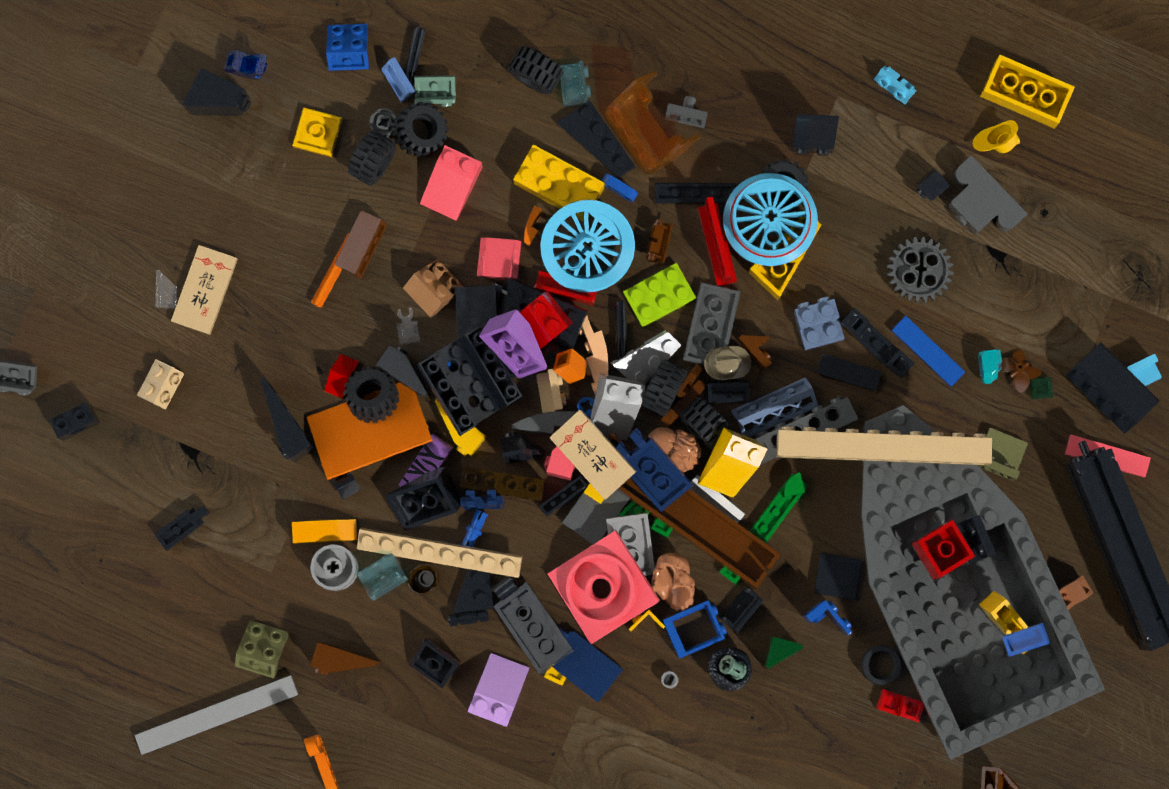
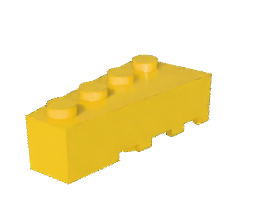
[749,217,821,300]

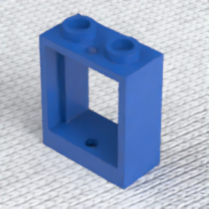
[662,600,727,659]

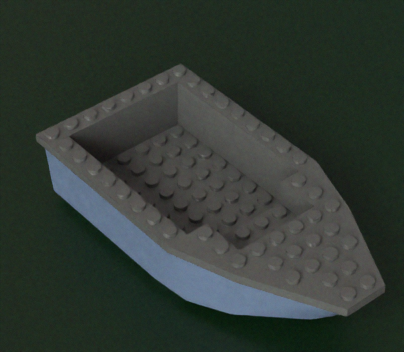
[861,405,1105,760]

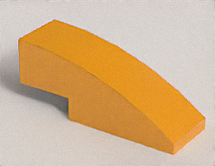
[292,519,357,544]

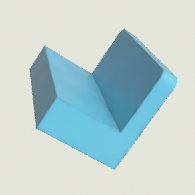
[1127,354,1162,386]

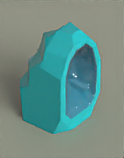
[978,350,1002,384]

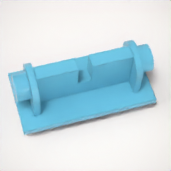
[874,66,917,104]

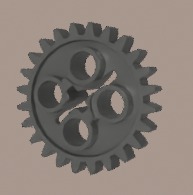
[886,237,954,303]

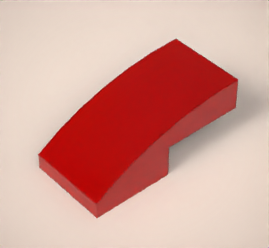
[876,689,924,722]

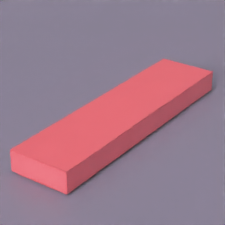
[1065,434,1151,478]

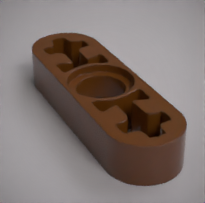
[660,378,708,428]

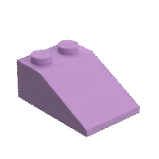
[468,653,529,727]

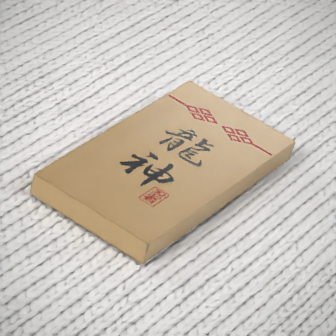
[171,245,238,335]
[550,409,637,500]

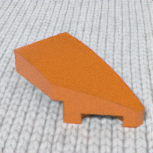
[524,205,542,246]

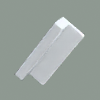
[690,475,745,523]

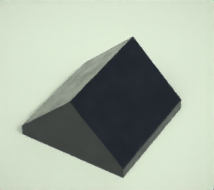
[409,638,461,689]

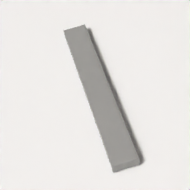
[135,675,299,755]

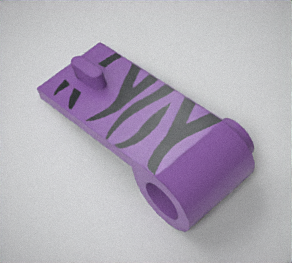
[399,433,454,487]

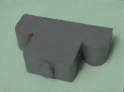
[948,155,1028,234]

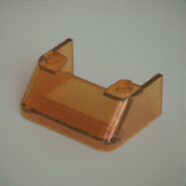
[605,71,702,174]

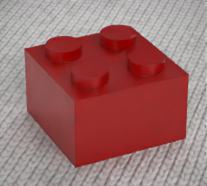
[911,520,975,580]

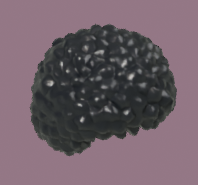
[708,647,752,691]

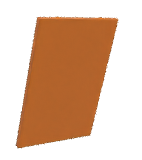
[307,382,433,480]

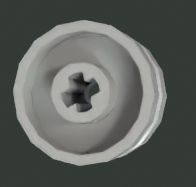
[310,544,359,591]

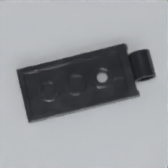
[492,278,588,349]
[492,576,575,675]

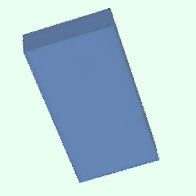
[381,57,415,103]

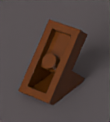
[737,335,772,371]

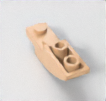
[580,316,608,395]

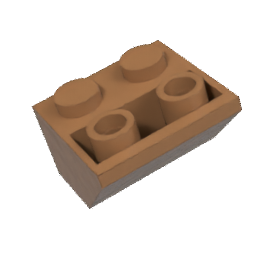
[403,259,464,318]

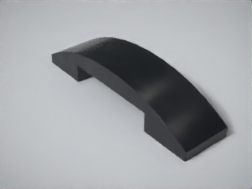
[841,308,915,378]

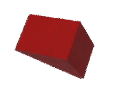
[324,354,360,399]

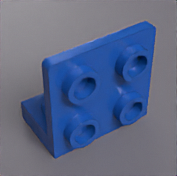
[326,24,369,71]
[802,600,852,636]

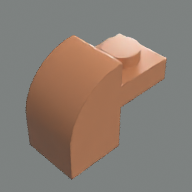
[1059,575,1093,610]

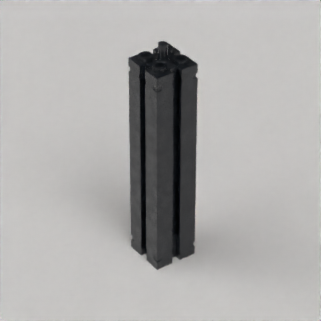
[1065,440,1169,651]

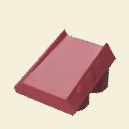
[477,238,521,281]

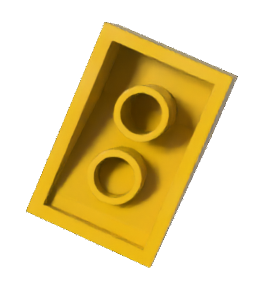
[698,428,767,498]

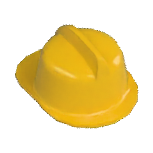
[973,120,1020,153]

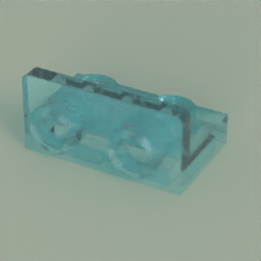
[559,60,591,106]

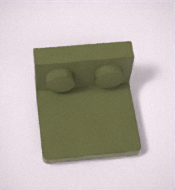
[978,428,1028,481]
[235,621,289,678]

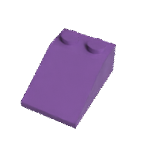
[479,309,547,378]

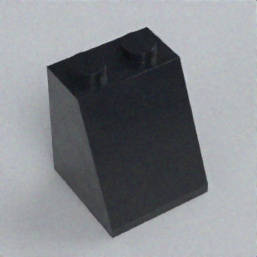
[183,68,251,116]

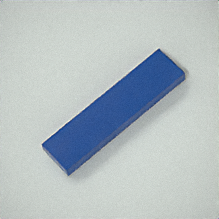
[891,316,965,387]

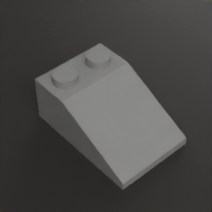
[590,374,645,441]

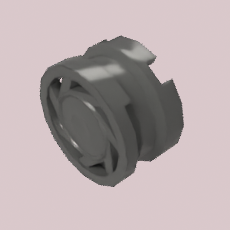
[370,108,397,138]

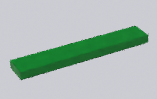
[719,473,809,585]

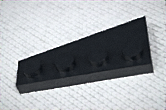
[557,101,635,179]

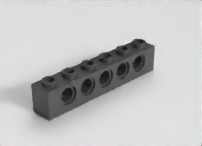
[755,396,858,465]

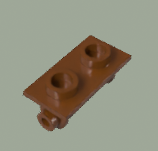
[645,220,673,263]

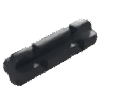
[448,610,489,627]

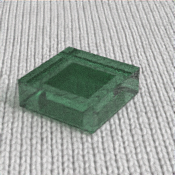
[1030,377,1053,400]

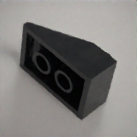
[792,114,839,156]
[385,466,461,530]

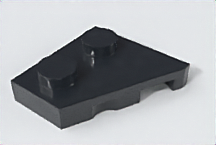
[454,569,494,613]

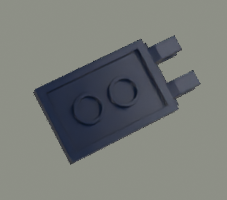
[615,428,693,512]
[460,490,505,510]
[553,628,623,702]

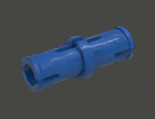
[461,509,488,547]

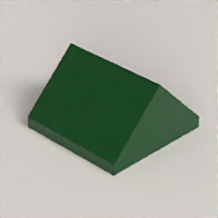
[763,637,804,669]

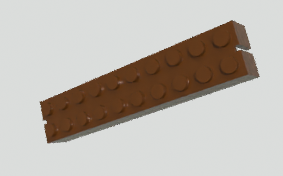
[607,433,781,589]

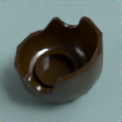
[407,564,440,595]

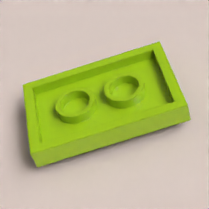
[623,263,696,328]

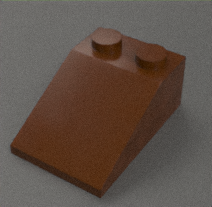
[310,642,381,675]

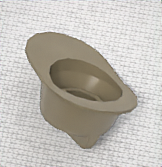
[704,346,751,380]

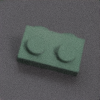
[414,75,456,107]

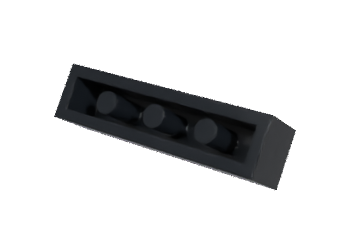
[539,476,588,517]

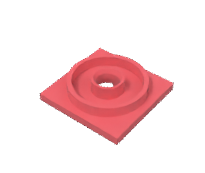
[548,530,660,644]

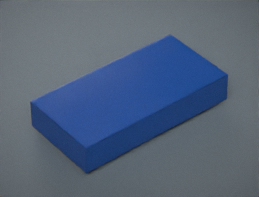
[1002,623,1050,657]

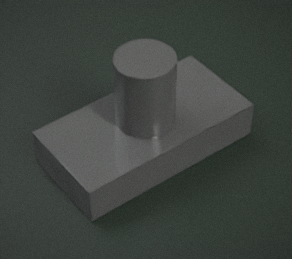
[665,96,708,128]

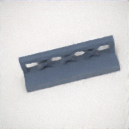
[731,377,818,437]

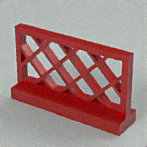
[698,197,737,286]

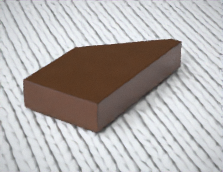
[677,364,702,398]

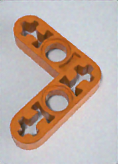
[304,734,339,789]

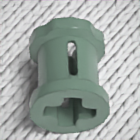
[719,655,747,680]

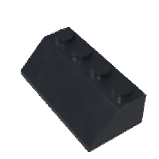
[1066,342,1160,434]

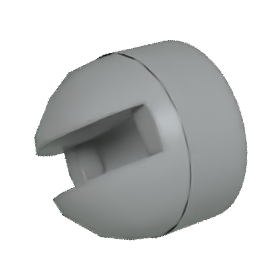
[661,671,679,689]

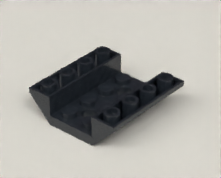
[417,326,522,436]

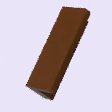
[335,211,387,279]

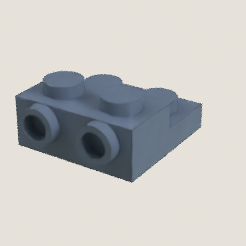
[794,297,845,351]

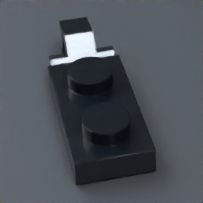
[154,505,210,551]

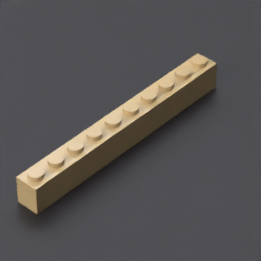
[776,427,992,465]

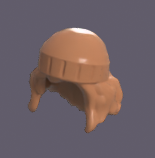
[648,427,702,472]
[651,553,695,611]

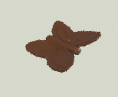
[1000,350,1041,393]

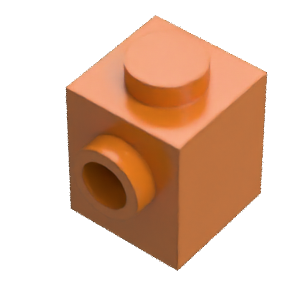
[553,349,588,383]

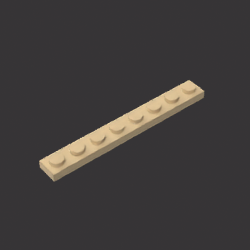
[357,528,522,578]

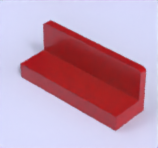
[534,271,597,306]

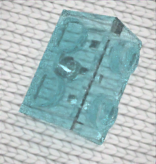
[357,553,408,601]

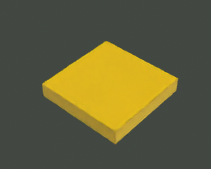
[292,107,343,157]

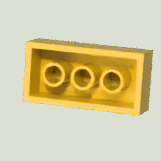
[980,55,1075,129]
[513,145,605,222]

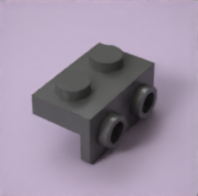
[0,359,38,395]

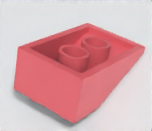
[420,145,483,221]
[544,446,575,481]

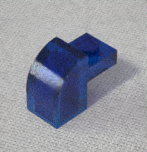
[224,50,267,80]

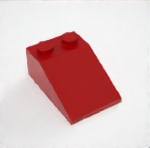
[520,291,573,349]

